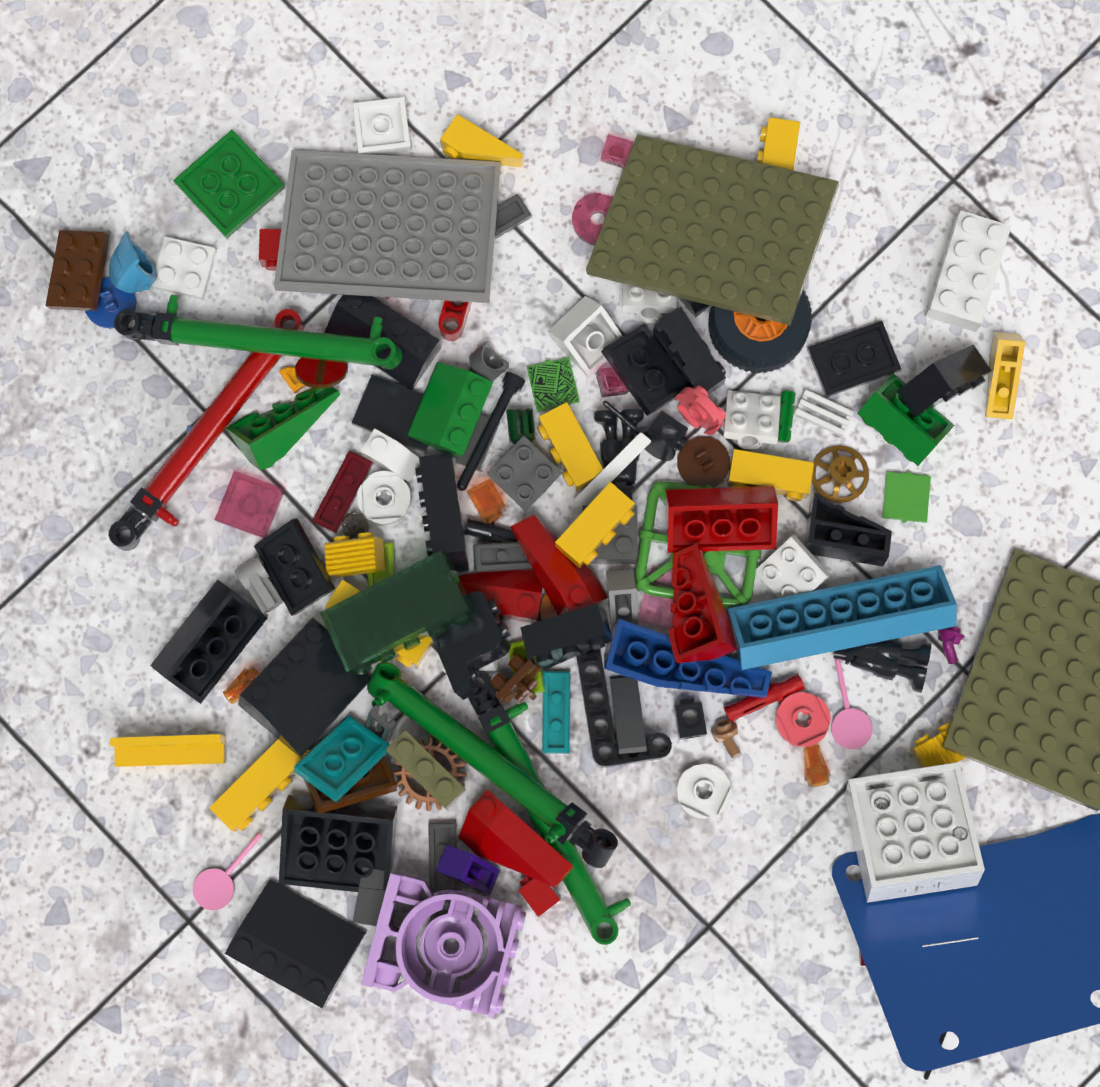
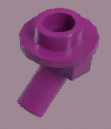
[938,626,965,664]

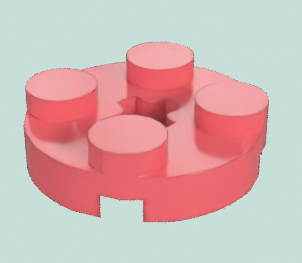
[675,386,726,435]
[775,692,831,747]

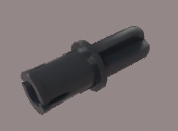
[464,518,517,543]

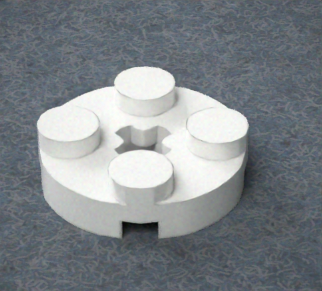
[357,471,411,526]
[676,763,732,819]

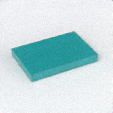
[294,715,390,802]

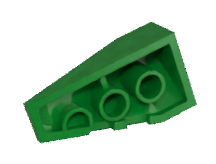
[226,386,340,471]

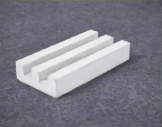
[794,390,854,437]

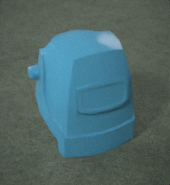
[109,231,156,294]

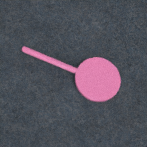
[831,659,872,749]
[193,833,262,910]

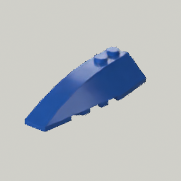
[604,619,772,698]

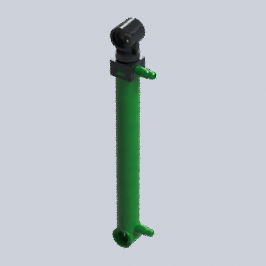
[114,295,402,369]
[367,662,618,868]
[468,671,631,945]

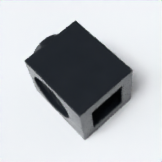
[647,410,689,451]
[673,698,707,740]

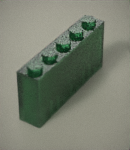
[320,550,475,675]

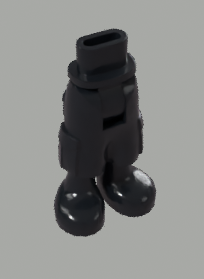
[594,409,644,501]
[833,640,932,693]

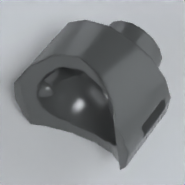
[469,341,509,382]

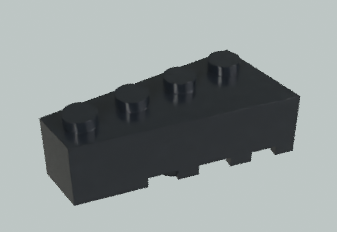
[415,452,469,576]

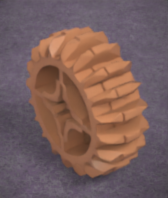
[392,737,467,811]

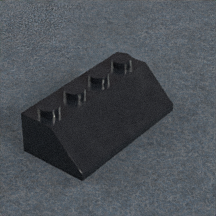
[324,295,442,390]
[150,580,268,704]

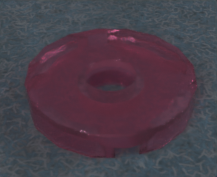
[572,193,613,245]

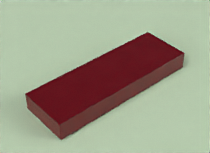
[312,450,373,534]

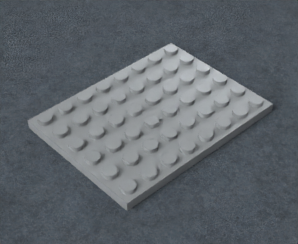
[274,150,501,303]

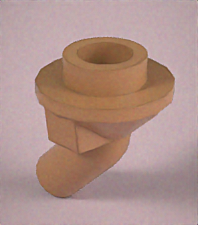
[711,719,741,758]

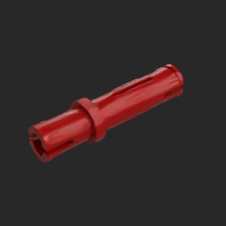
[723,673,805,722]

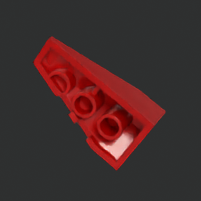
[510,515,608,615]
[669,543,738,663]
[432,569,543,623]
[458,789,574,888]

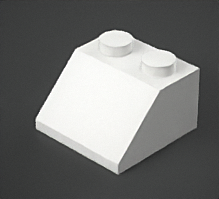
[547,296,623,377]

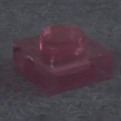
[600,134,633,168]
[595,367,629,397]

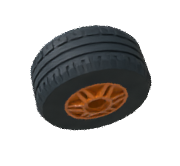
[708,290,812,373]

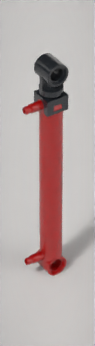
[108,309,304,551]

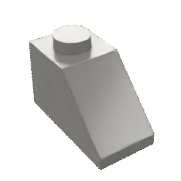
[606,569,638,629]

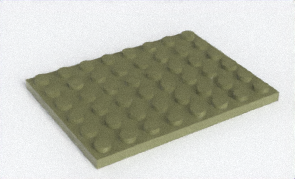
[586,134,839,326]
[942,549,1100,811]

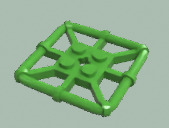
[635,481,762,608]

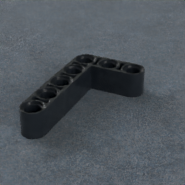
[576,649,672,768]

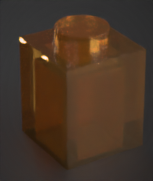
[467,478,506,524]

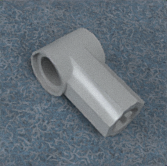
[234,557,283,614]

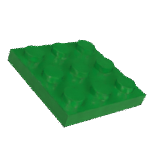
[173,130,285,239]

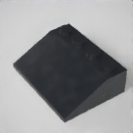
[238,618,371,758]
[279,795,398,892]
[224,879,366,1008]

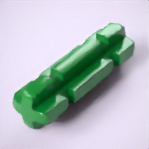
[778,390,796,443]

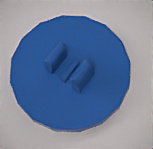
[85,277,137,329]

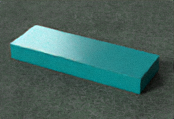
[542,671,570,754]

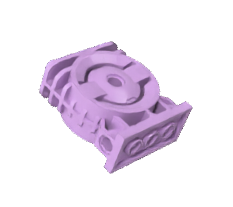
[361,871,526,1018]

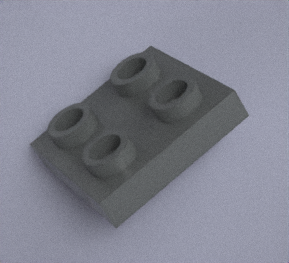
[486,436,563,512]

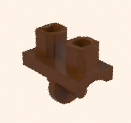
[490,654,541,704]

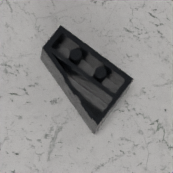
[653,307,726,395]
[897,345,992,418]
[804,492,892,567]
[520,603,613,670]

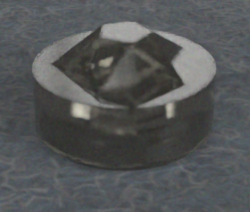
[341,512,369,539]

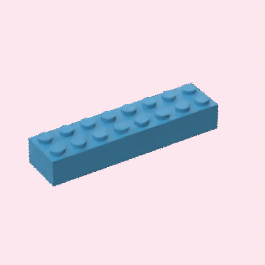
[728,565,957,670]

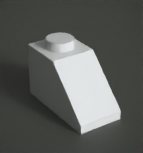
[361,428,420,484]

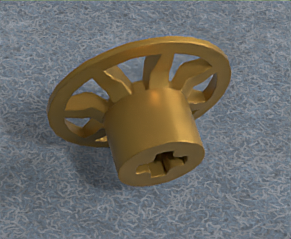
[812,445,869,503]

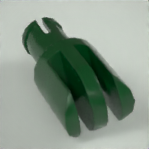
[506,408,536,445]

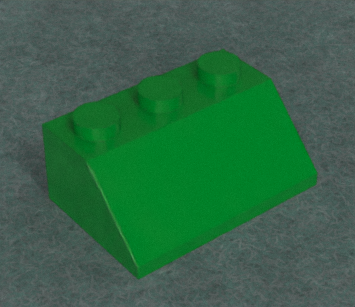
[406,362,493,458]
[857,374,955,466]

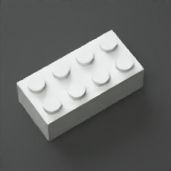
[925,210,1011,332]

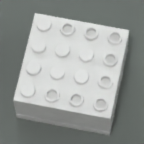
[845,762,985,903]

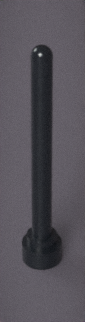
[457,372,526,491]

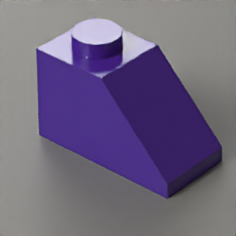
[436,845,501,896]

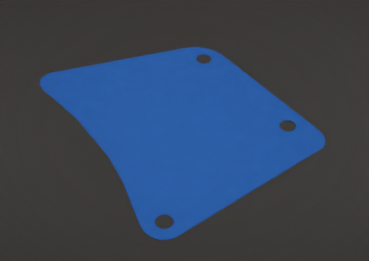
[832,814,1100,1072]

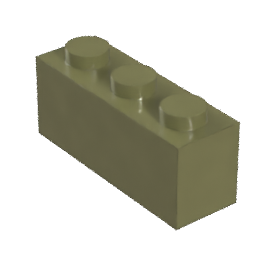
[386,730,466,810]

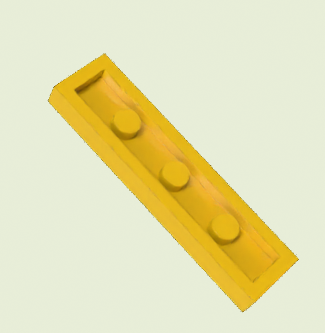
[110,734,226,767]

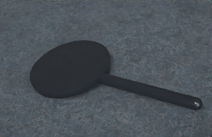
[603,401,676,461]

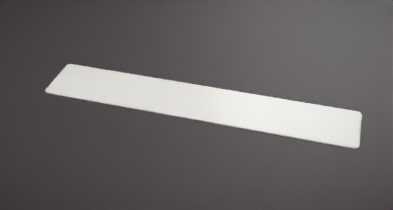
[573,433,651,509]

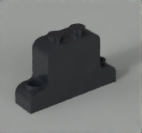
[416,591,511,700]

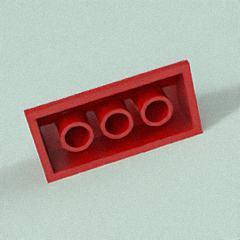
[666,486,778,553]

